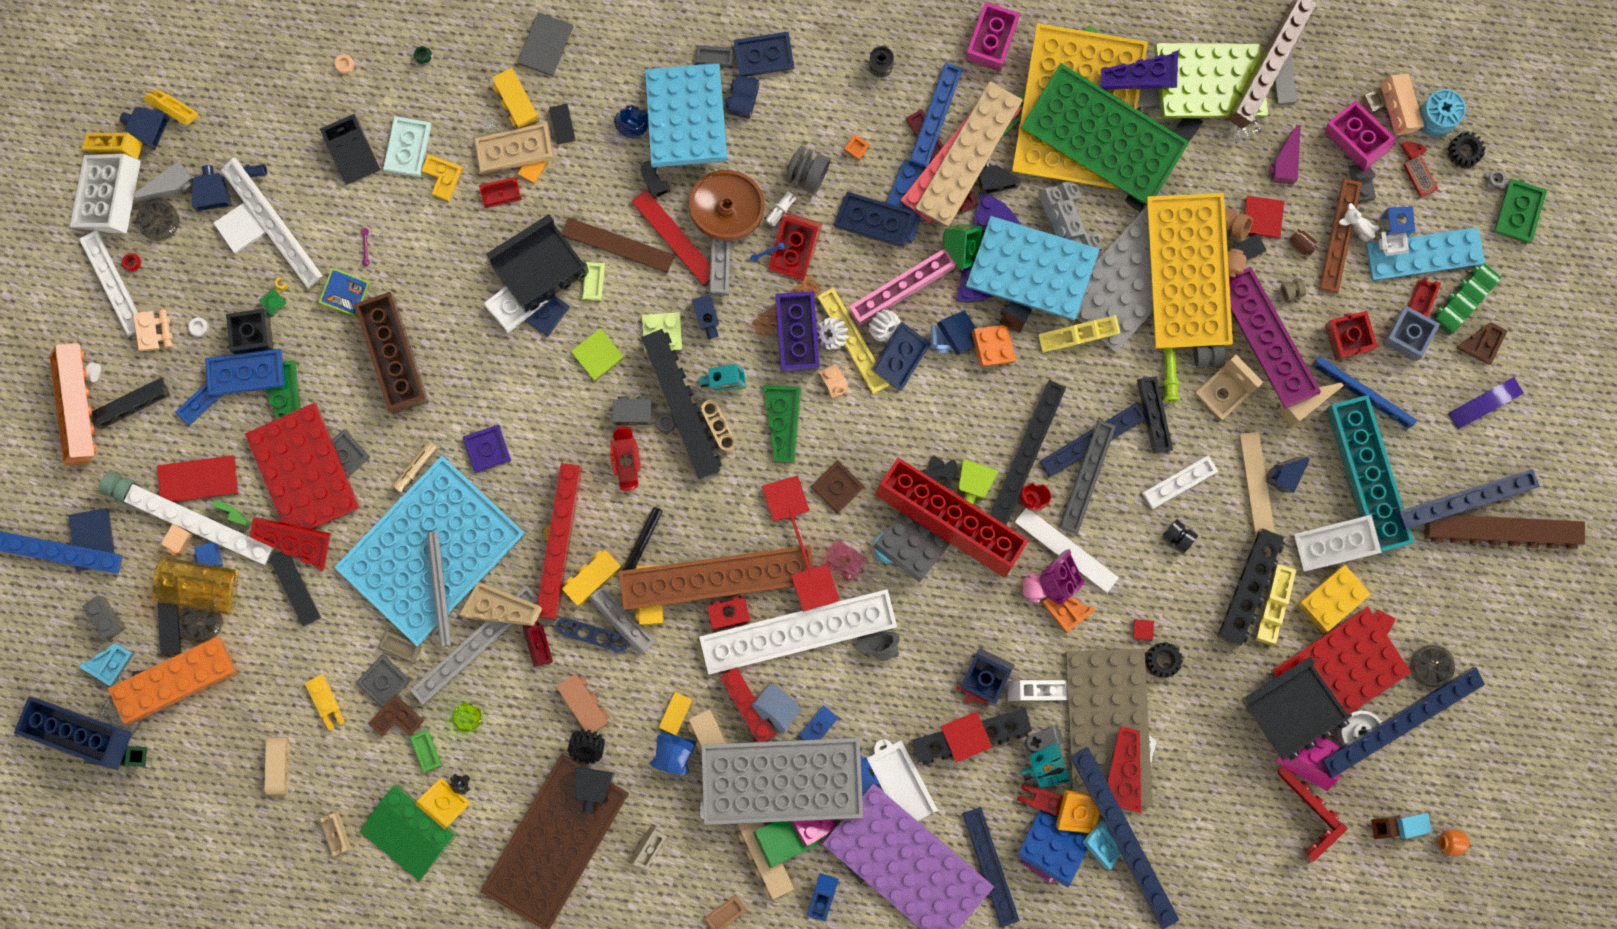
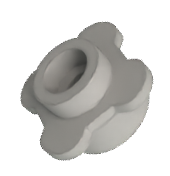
[1486,170,1506,190]

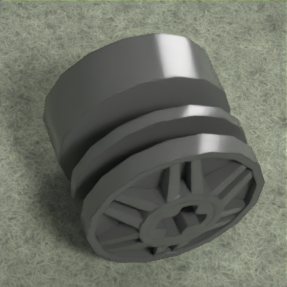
[785,145,831,195]

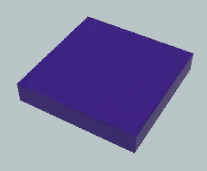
[463,424,511,473]

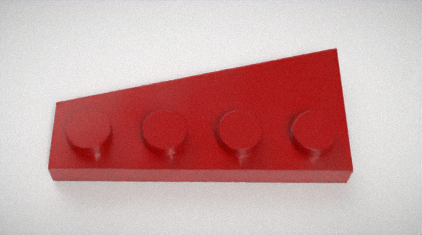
[250,517,331,571]

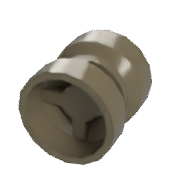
[1281,278,1306,302]

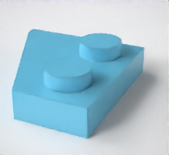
[79,643,134,687]

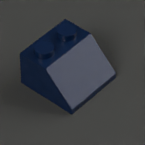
[961,648,1014,704]

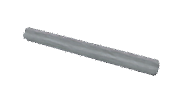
[427,532,451,647]

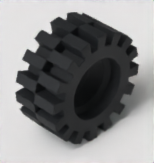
[1448,132,1486,168]
[1145,642,1183,678]
[568,729,605,764]

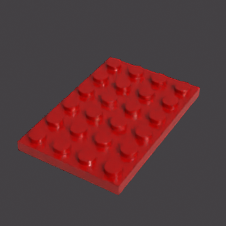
[245,403,360,529]
[1271,607,1412,715]

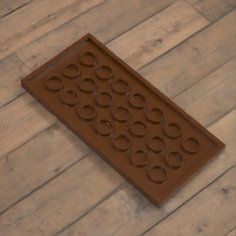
[480,754,629,929]

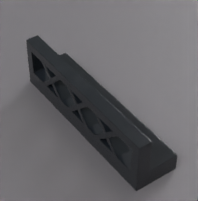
[92,378,170,429]

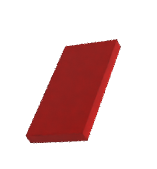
[157,455,239,502]

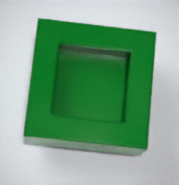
[259,288,286,315]

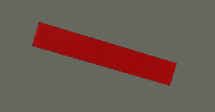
[632,189,710,286]

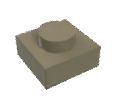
[1361,88,1386,113]

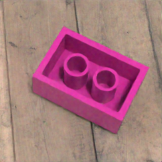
[966,2,1020,72]
[1325,100,1395,171]
[1275,738,1340,791]

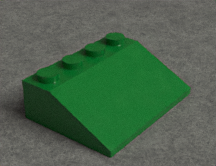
[359,785,458,881]

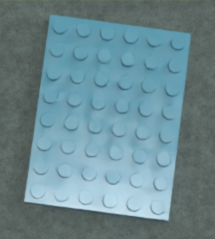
[334,456,526,647]

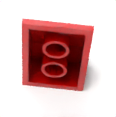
[768,212,823,281]

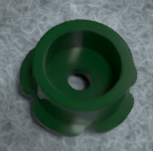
[413,46,432,64]

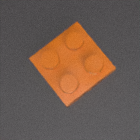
[971,325,1016,367]

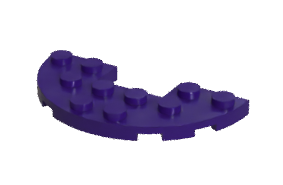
[956,193,1020,303]

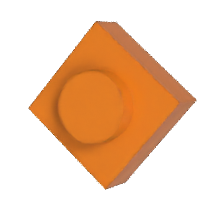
[844,134,870,161]

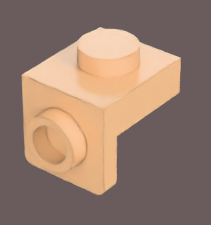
[819,364,849,398]

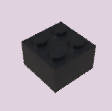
[226,309,274,354]

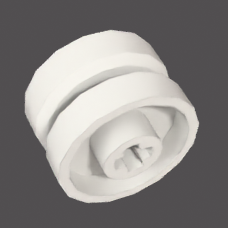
[1335,711,1382,747]

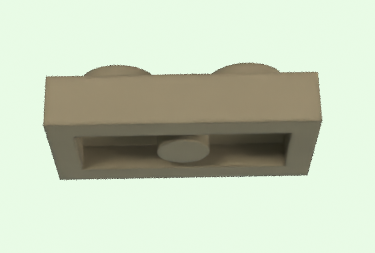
[629,827,667,871]

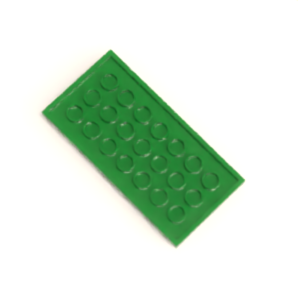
[1021,63,1189,206]

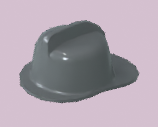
[855,632,900,661]

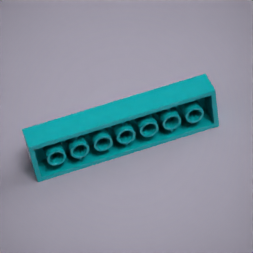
[1326,395,1415,552]

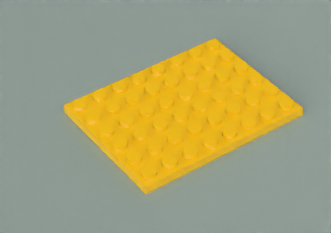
[1012,23,1148,191]

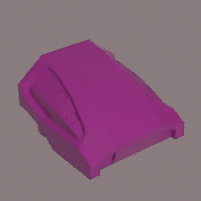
[1039,549,1085,604]

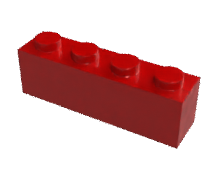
[720,667,776,742]

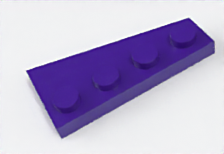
[1100,50,1179,90]

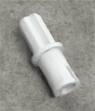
[766,192,796,226]

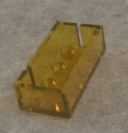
[152,556,239,615]

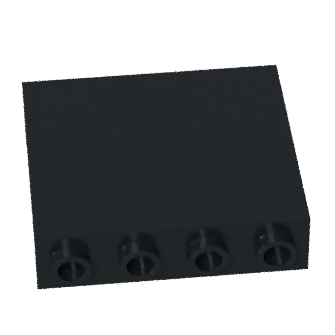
[486,214,589,313]
[1242,656,1352,761]

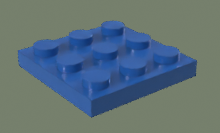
[1016,810,1087,888]

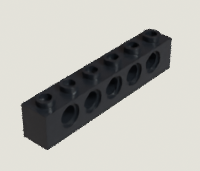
[1217,528,1285,645]
[912,708,1032,765]

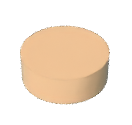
[334,54,354,74]

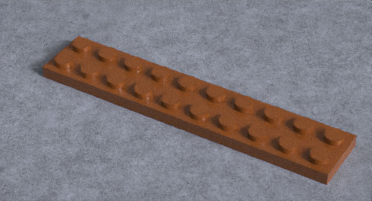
[618,545,814,611]

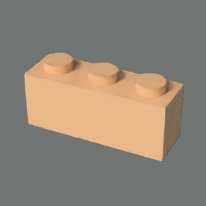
[1380,74,1424,135]

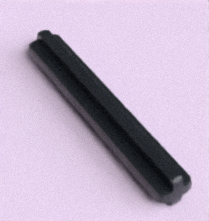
[622,507,663,571]

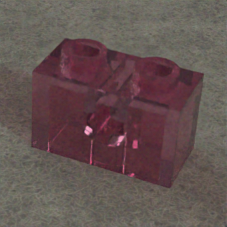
[824,539,869,581]

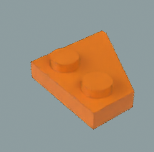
[1042,598,1095,633]

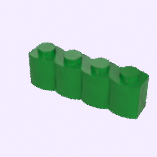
[1433,263,1502,335]

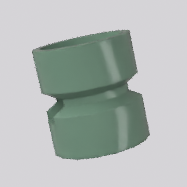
[98,470,136,504]

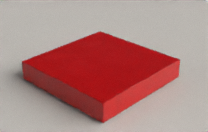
[1244,196,1285,239]
[940,711,993,763]

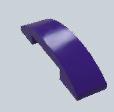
[1448,377,1524,429]

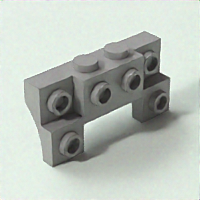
[1038,181,1104,251]

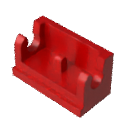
[479,177,522,208]
[1408,278,1441,317]

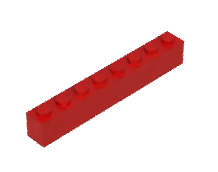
[537,463,582,620]

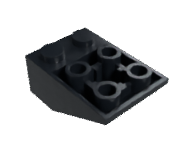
[320,114,381,185]

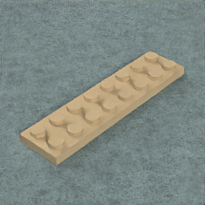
[915,82,1023,228]

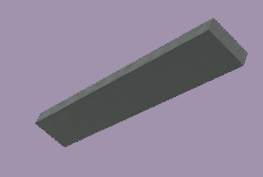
[1059,419,1116,534]

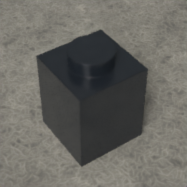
[999,301,1032,333]

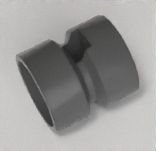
[1193,345,1225,369]

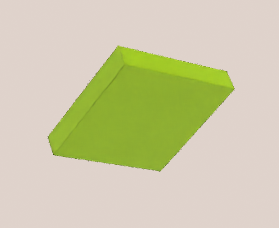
[571,328,624,381]

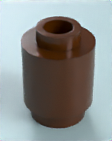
[1289,229,1318,256]

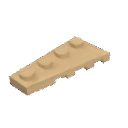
[459,582,542,626]

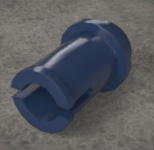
[243,164,268,178]

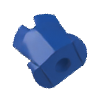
[649,732,696,775]

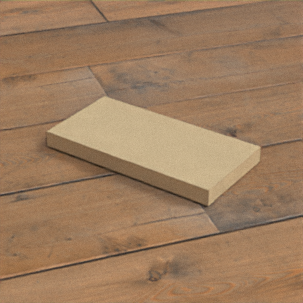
[474,122,554,175]

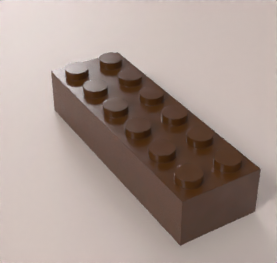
[354,292,429,414]

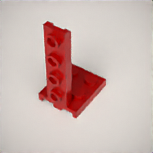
[1277,766,1349,864]

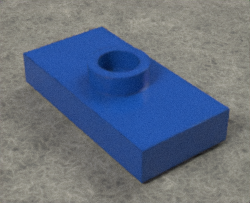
[799,705,838,740]

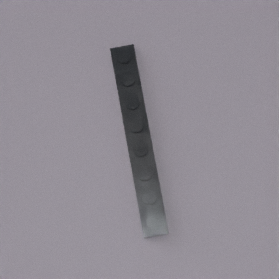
[990,380,1067,525]

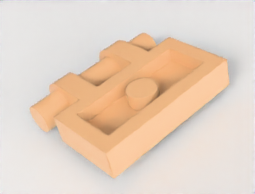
[133,310,173,352]

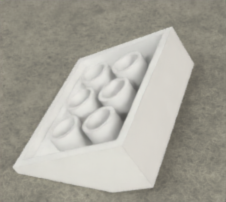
[70,154,141,233]

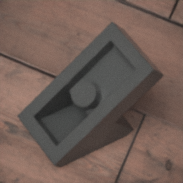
[1349,165,1376,202]

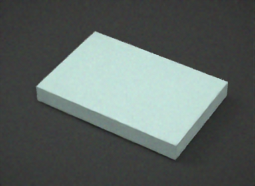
[383,116,432,177]

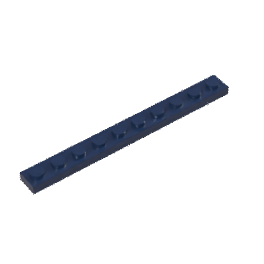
[1320,667,1485,778]
[1070,747,1179,929]

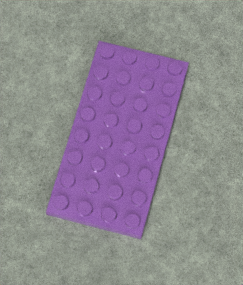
[822,783,994,929]

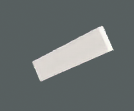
[1142,455,1218,510]

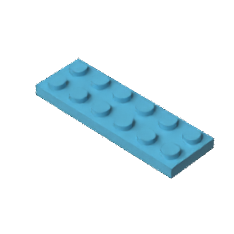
[1365,227,1485,281]

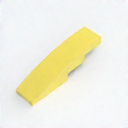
[1038,315,1120,352]
[1255,564,1296,646]

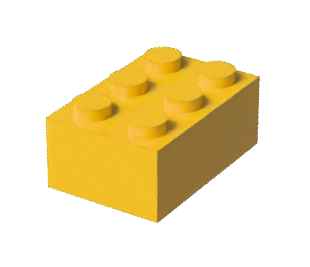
[1297,565,1371,633]

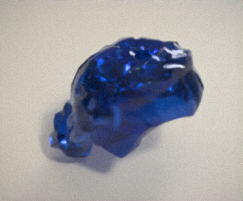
[614,104,649,139]

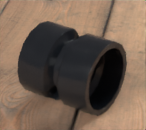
[869,46,894,78]
[1162,519,1199,554]

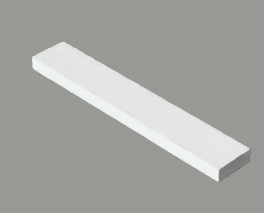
[79,230,139,337]
[1014,508,1119,593]

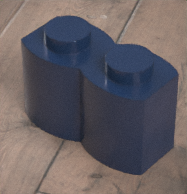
[726,75,760,119]

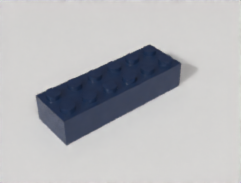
[14,696,133,770]

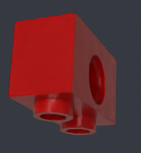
[707,596,751,630]

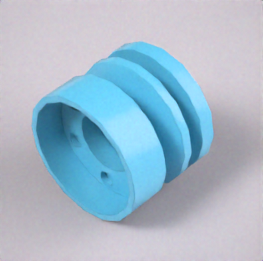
[1419,89,1466,137]

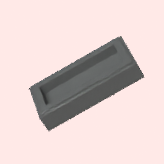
[695,45,734,68]

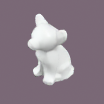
[1339,203,1380,242]

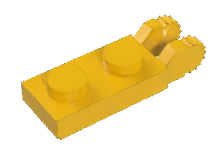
[143,89,198,126]
[304,674,345,731]

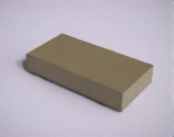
[378,630,422,663]

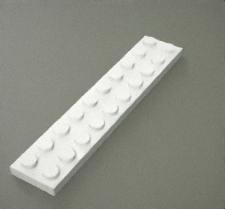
[699,589,897,675]

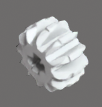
[868,309,901,342]
[817,318,849,350]

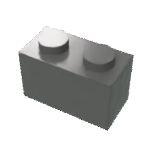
[613,396,653,425]
[81,595,126,640]

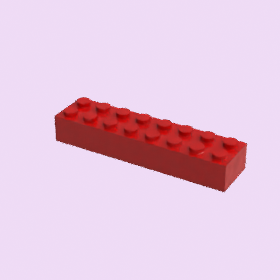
[874,457,1029,578]

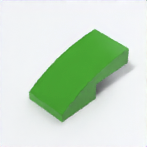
[212,499,252,527]

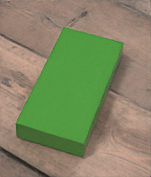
[409,729,442,773]

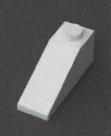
[1007,680,1068,701]

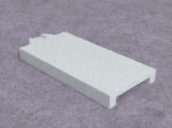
[867,739,938,821]

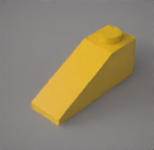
[81,133,143,160]

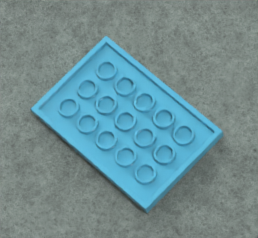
[645,63,728,167]
[966,216,1100,321]

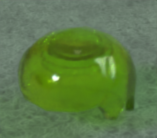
[451,703,483,733]

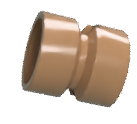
[1225,208,1253,240]

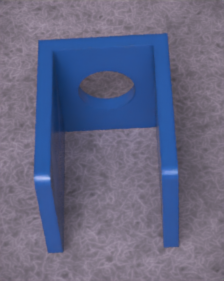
[1380,206,1415,237]

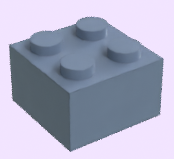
[1383,306,1440,361]

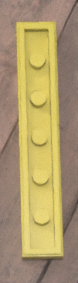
[817,288,889,394]

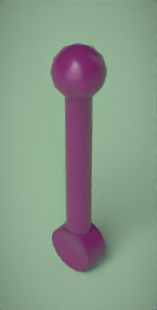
[361,228,370,266]

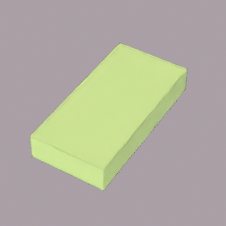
[582,262,605,301]

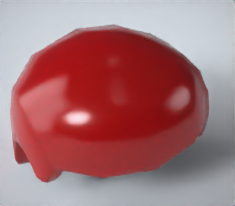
[1020,482,1052,512]

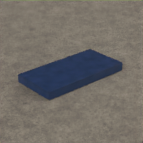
[833,192,917,248]

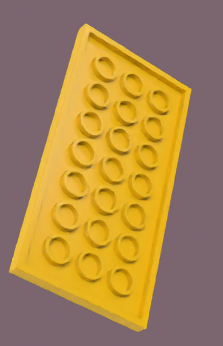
[1147,193,1233,349]

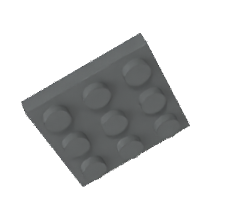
[873,513,950,583]

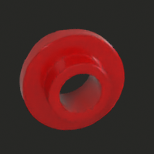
[122,253,141,272]

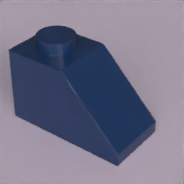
[1266,457,1310,493]

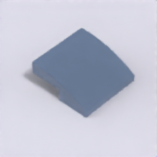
[752,683,802,733]

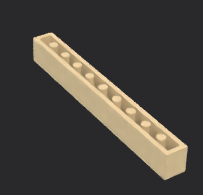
[687,709,794,899]

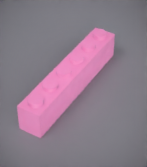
[849,248,956,327]

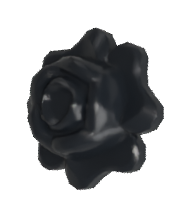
[450,774,470,795]

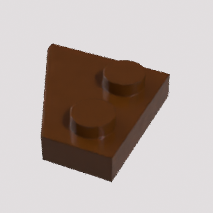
[1456,322,1508,365]

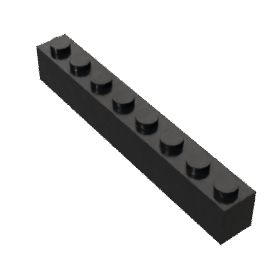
[641,329,722,480]

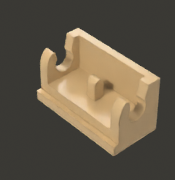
[319,813,352,857]

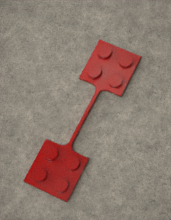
[761,475,840,612]

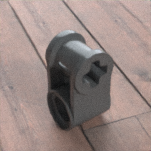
[1025,724,1064,752]

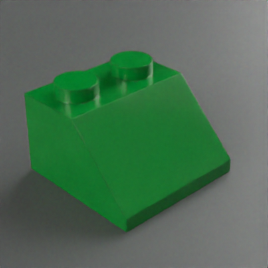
[943,224,982,269]

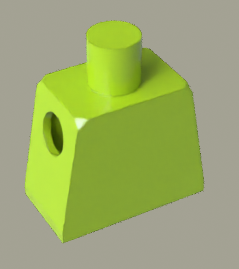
[957,459,999,505]

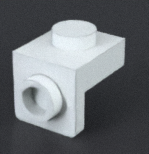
[1379,232,1409,256]

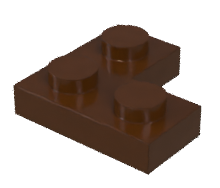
[368,694,424,737]

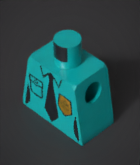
[699,363,746,392]
[1021,742,1071,788]

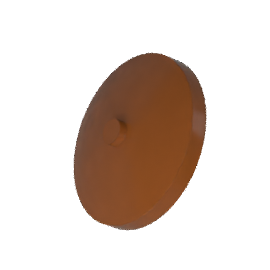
[689,170,765,241]

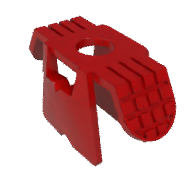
[610,426,641,491]

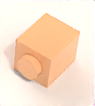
[161,524,194,556]

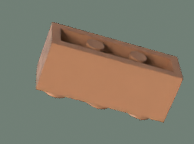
[556,673,610,733]

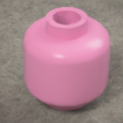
[1023,573,1047,602]

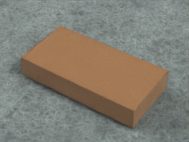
[704,894,747,929]

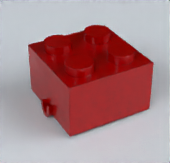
[1325,311,1378,361]

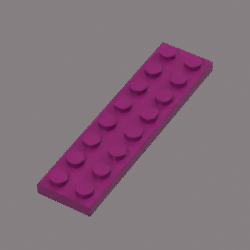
[1229,267,1321,409]

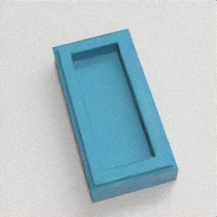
[1397,813,1432,839]

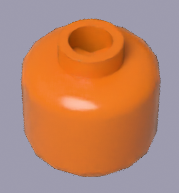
[1438,830,1470,856]

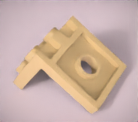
[1195,355,1263,421]

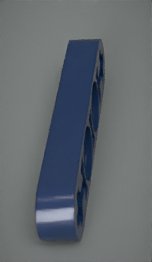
[556,618,629,652]

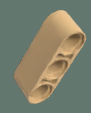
[701,400,736,453]
[265,737,289,795]

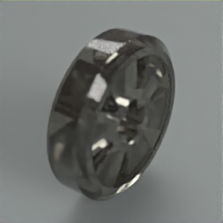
[136,199,180,241]
[178,600,223,643]
[1410,644,1455,688]

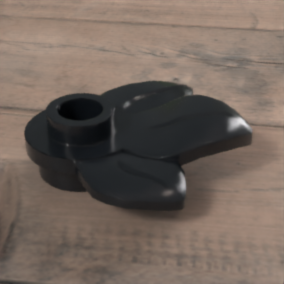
[920,455,958,489]

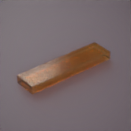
[752,275,822,337]

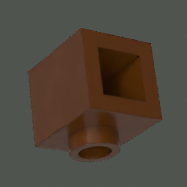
[1371,815,1401,839]

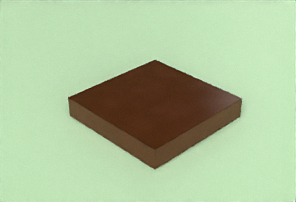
[811,460,865,514]

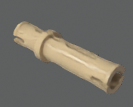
[392,441,438,493]

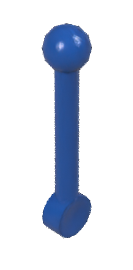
[751,242,785,262]

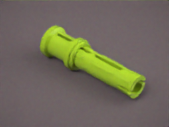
[1162,348,1180,402]

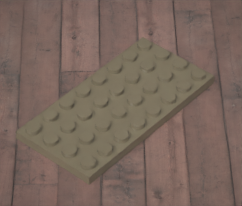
[1066,649,1153,807]

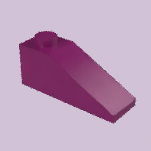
[1269,125,1301,184]

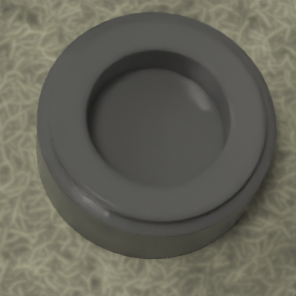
[656,414,675,433]

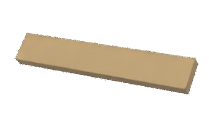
[1239,432,1275,547]

